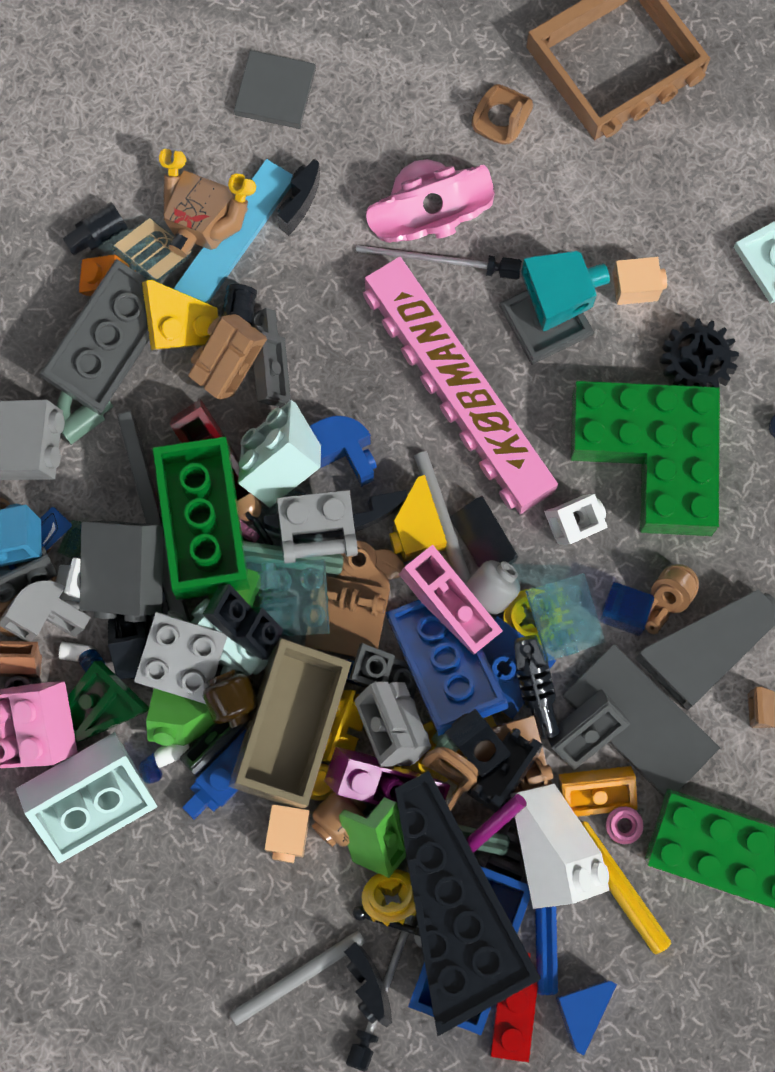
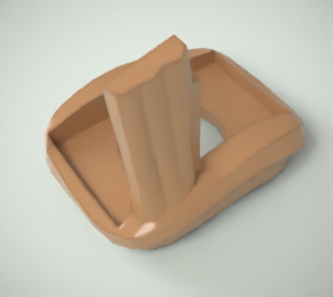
[472,84,534,145]
[421,747,478,811]

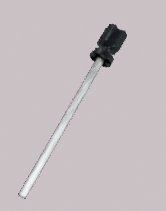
[356,245,522,280]
[346,915,415,1072]

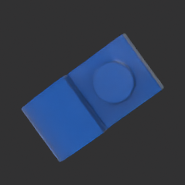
[310,416,377,487]

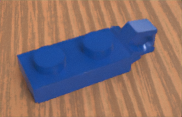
[182,728,247,820]

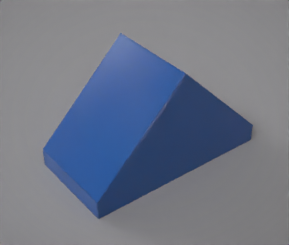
[556,981,617,1056]

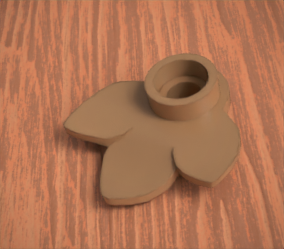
[336,541,405,599]

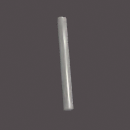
[414,451,470,585]
[229,930,366,1026]

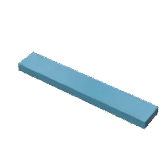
[174,159,293,304]

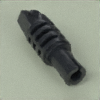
[514,635,560,739]

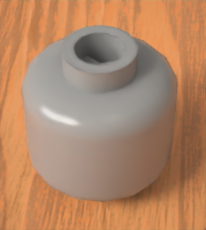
[466,560,520,614]

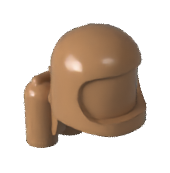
[632,564,699,634]

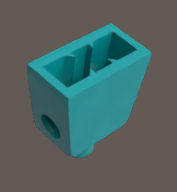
[521,251,610,331]

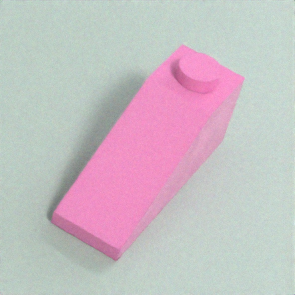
[399,545,503,655]

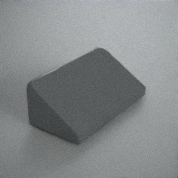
[547,689,631,770]

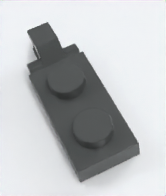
[251,308,291,407]

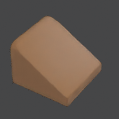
[748,687,775,728]

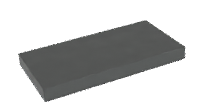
[39,259,150,415]
[562,644,720,797]

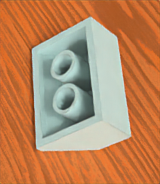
[16,732,157,864]

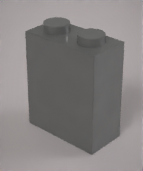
[79,520,164,622]

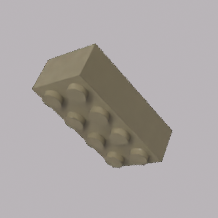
[228,638,352,809]

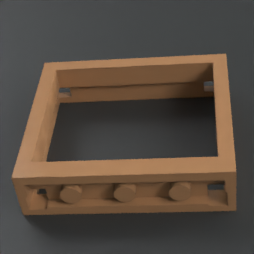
[526,0,710,141]

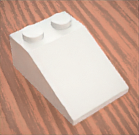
[510,784,609,909]

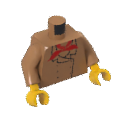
[159,149,256,258]

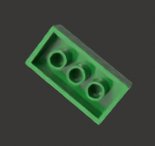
[153,437,250,600]
[644,788,775,908]

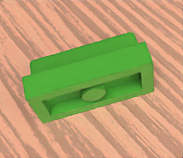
[339,797,406,878]

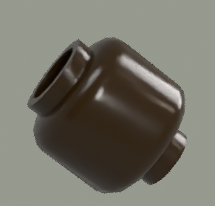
[203,669,258,728]

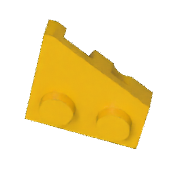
[142,280,218,350]

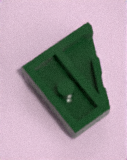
[68,661,149,742]

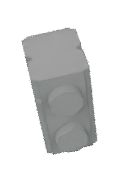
[354,682,431,767]

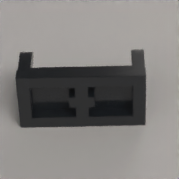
[467,728,543,813]

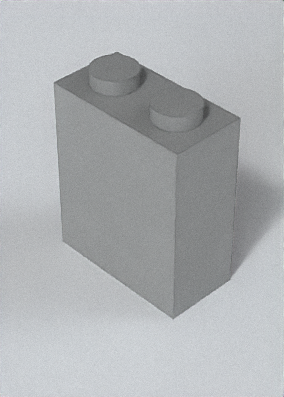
[0,400,65,480]

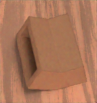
[0,641,42,678]

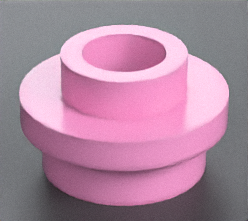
[606,807,643,844]

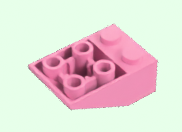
[0,681,78,768]

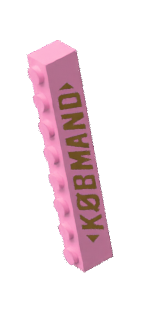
[363,256,558,515]

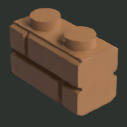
[188,314,267,399]

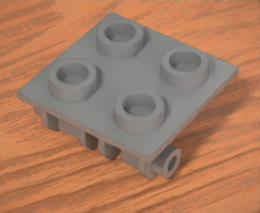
[134,611,227,704]

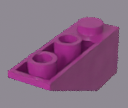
[324,746,450,806]

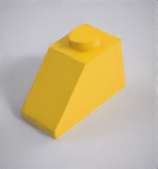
[389,475,447,562]

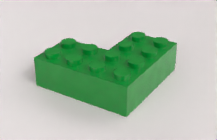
[571,381,720,536]

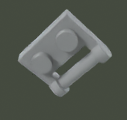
[276,490,358,564]

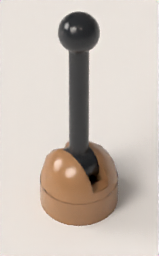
[237,493,289,573]

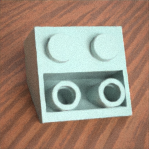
[238,400,321,508]

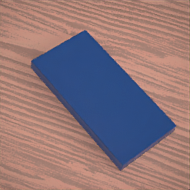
[385,599,508,736]

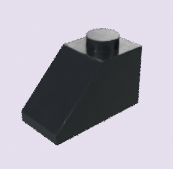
[108,614,149,679]

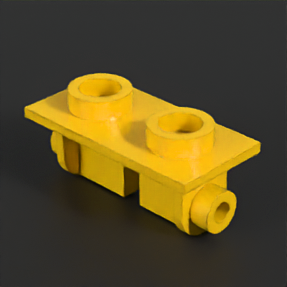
[322,690,363,761]

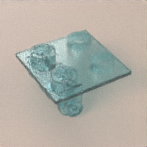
[258,559,330,636]
[525,573,606,661]

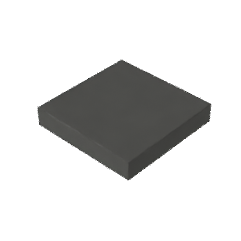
[234,50,316,129]
[499,290,594,365]

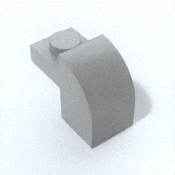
[0,581,90,642]

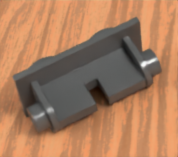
[0,546,58,603]

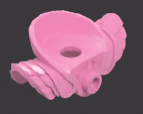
[366,159,494,243]

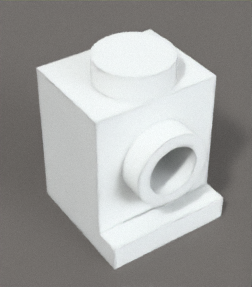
[544,494,608,544]

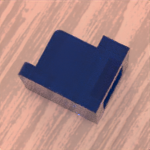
[599,582,654,636]

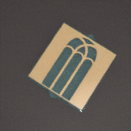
[111,217,193,282]

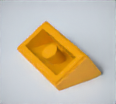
[558,766,638,817]

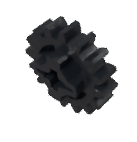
[660,318,739,388]

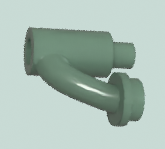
[56,391,113,445]

